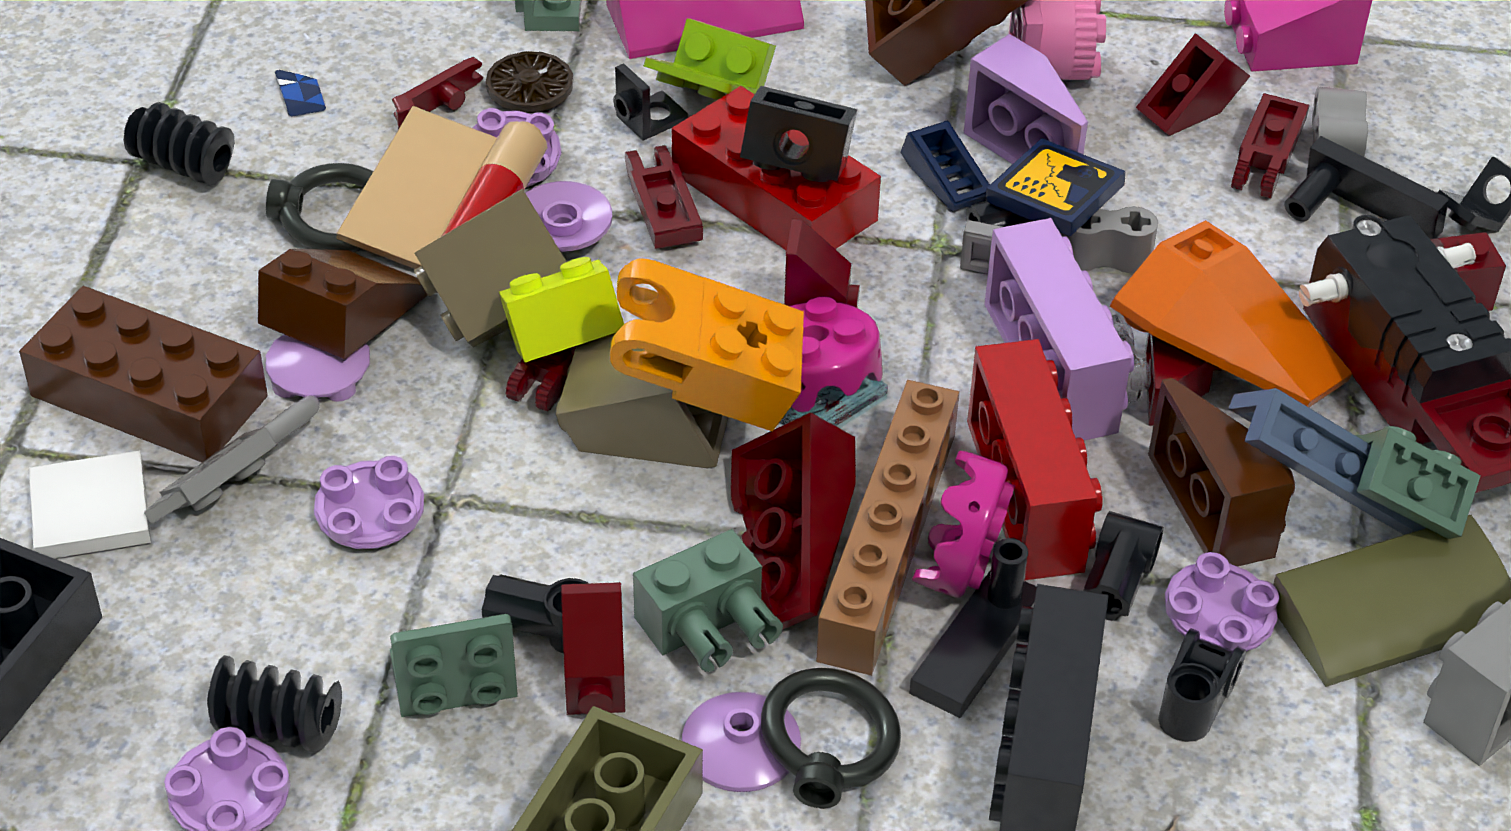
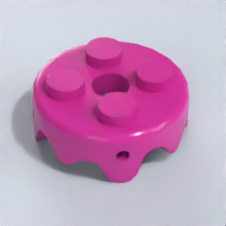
[790,297,883,412]
[912,451,1015,598]

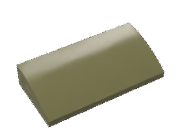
[1273,515,1511,687]

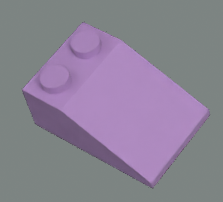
[964,34,1088,164]

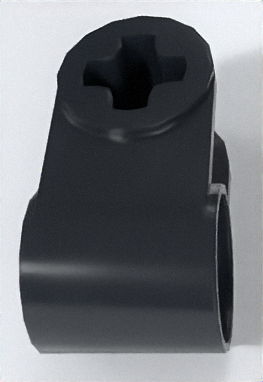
[1158,628,1246,742]

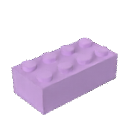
[985,218,1134,440]

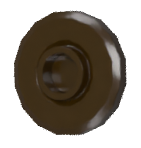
[486,51,573,112]

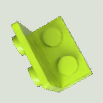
[643,18,776,100]

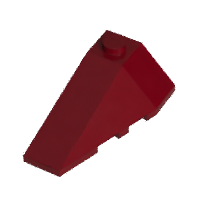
[731,412,856,629]

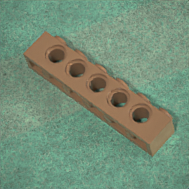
[816,379,960,676]

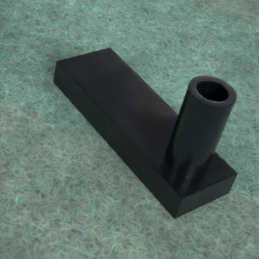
[1284,136,1449,239]
[909,538,1037,718]

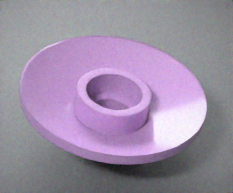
[526,181,612,252]
[682,692,801,792]

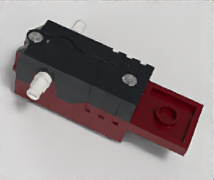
[1299,215,1511,493]

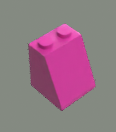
[1224,0,1372,72]

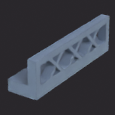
[1229,388,1426,535]

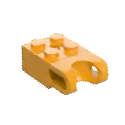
[610,258,804,432]

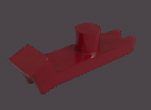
[392,57,483,130]

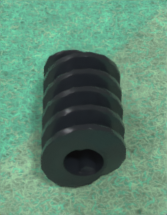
[123,102,235,186]
[207,655,342,753]

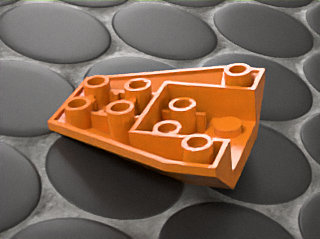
[1110,220,1353,407]

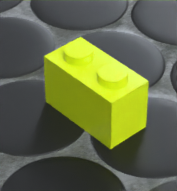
[499,257,624,362]

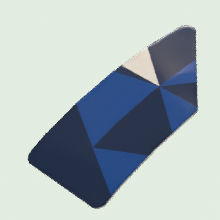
[275,70,326,117]

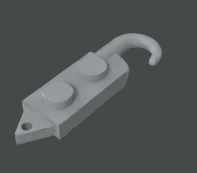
[144,395,319,524]

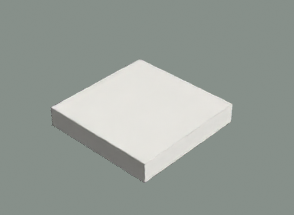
[29,450,151,558]

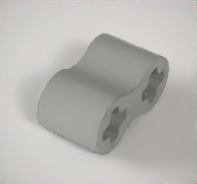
[1312,87,1368,157]
[1061,206,1158,273]

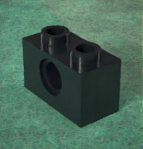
[740,86,858,182]

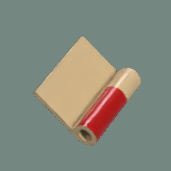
[337,106,548,269]

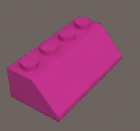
[606,0,804,59]

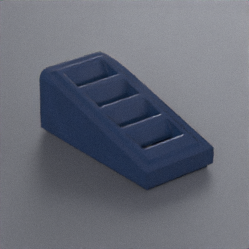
[900,120,990,212]

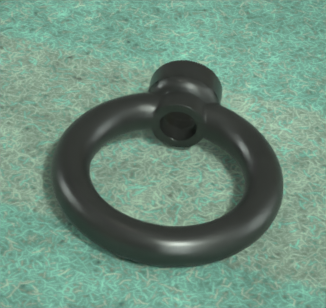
[266,163,373,252]
[761,668,901,809]

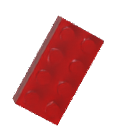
[672,86,881,250]
[967,339,1103,581]

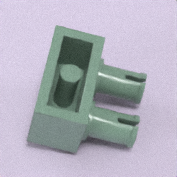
[633,529,783,672]

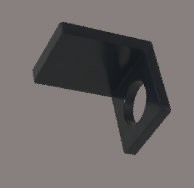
[613,63,689,141]
[1437,157,1511,232]

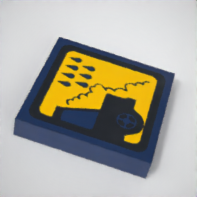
[986,138,1125,236]

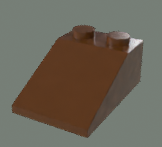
[258,249,428,359]
[1148,378,1295,567]

